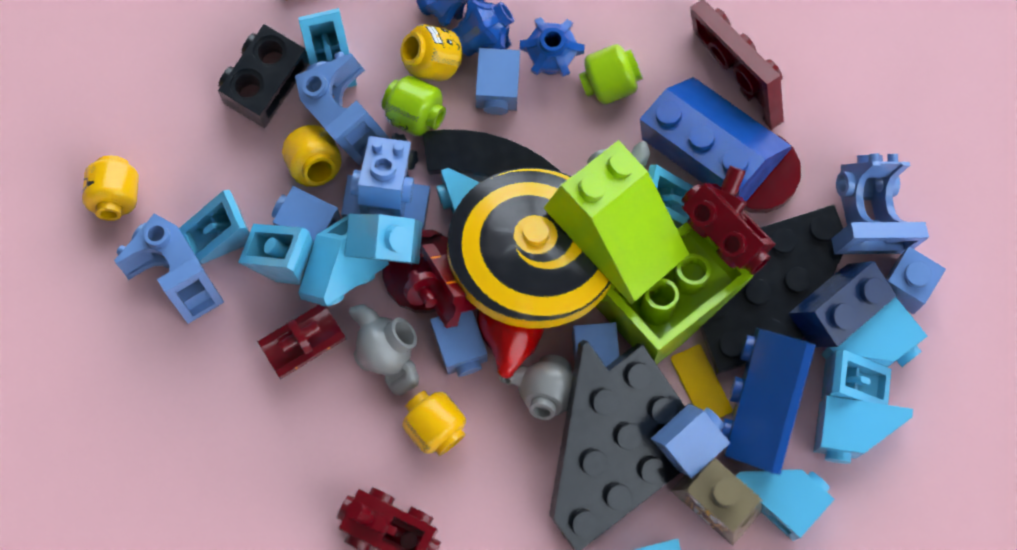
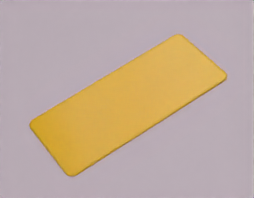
[671,344,733,418]

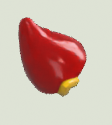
[477,309,545,379]

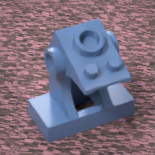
[295,52,390,166]
[341,136,431,230]
[831,153,929,254]
[114,213,224,324]

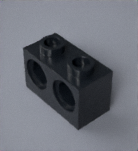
[218,24,309,128]

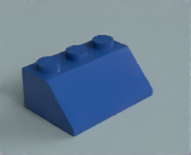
[639,77,791,201]
[721,328,816,475]

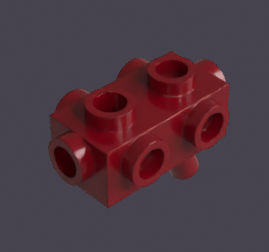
[681,165,776,275]
[336,487,441,550]

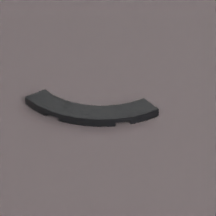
[423,129,561,178]

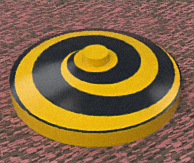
[447,167,612,329]

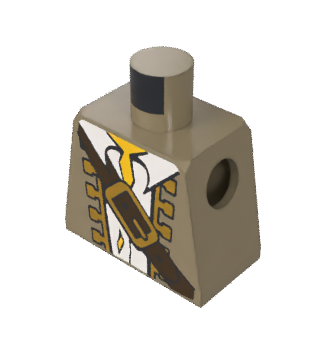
[671,458,762,545]

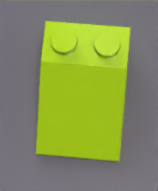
[544,140,689,305]
[596,222,754,365]

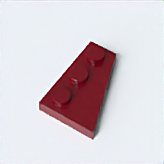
[690,0,784,130]

